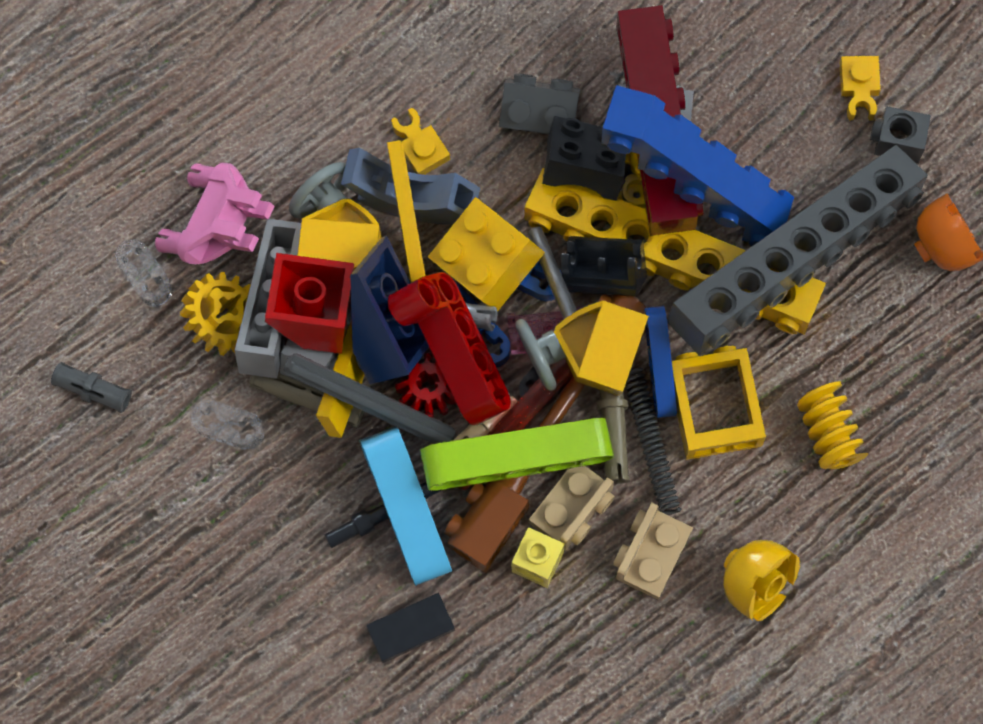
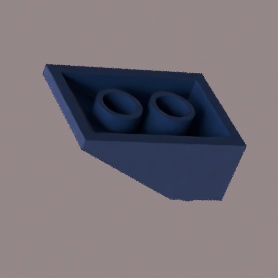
[350,237,429,384]

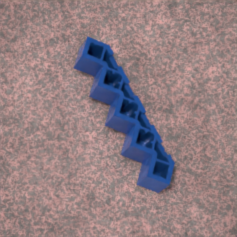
[601,85,794,247]

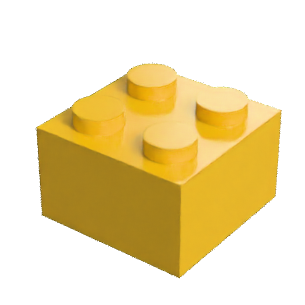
[428,197,545,312]

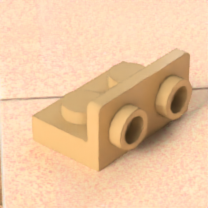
[528,466,615,551]
[613,503,693,600]

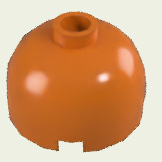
[914,193,983,271]

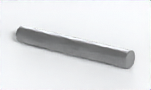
[528,227,577,319]

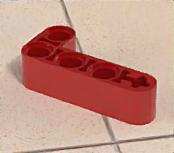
[388,272,511,426]

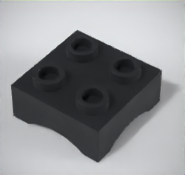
[542,116,626,201]

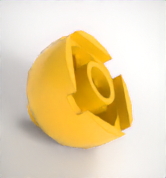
[723,540,800,621]

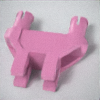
[155,163,275,264]

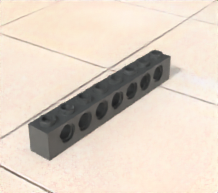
[667,145,928,355]

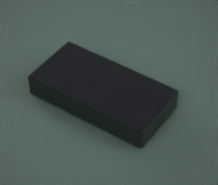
[366,593,455,663]

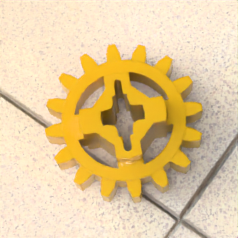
[180,272,251,356]

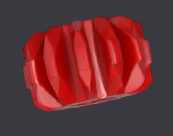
[395,353,457,418]

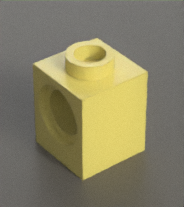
[511,527,565,588]

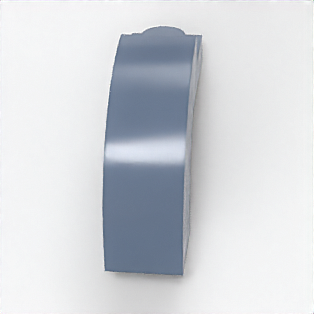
[341,148,480,224]

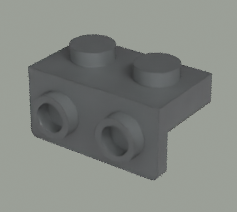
[499,73,581,134]

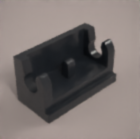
[561,236,647,296]

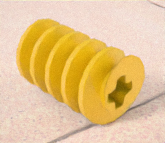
[797,381,868,469]

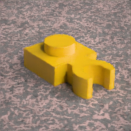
[839,56,881,121]
[391,108,451,175]

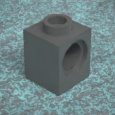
[870,106,931,163]

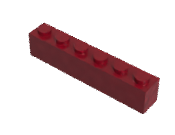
[616,5,704,236]

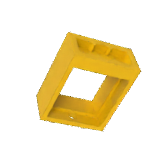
[672,346,766,460]

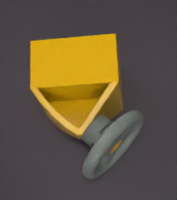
[289,162,382,270]
[515,301,649,397]

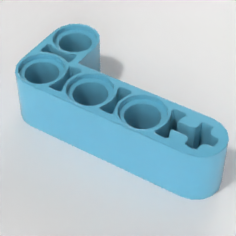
[359,426,452,586]

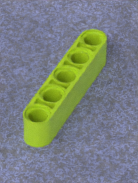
[420,418,614,491]

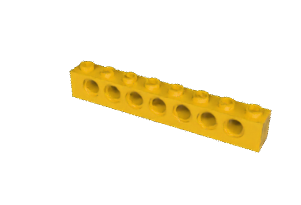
[524,168,826,335]

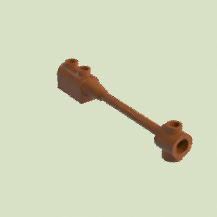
[444,294,646,573]

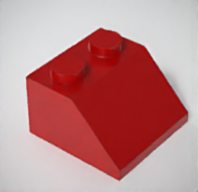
[265,253,354,354]

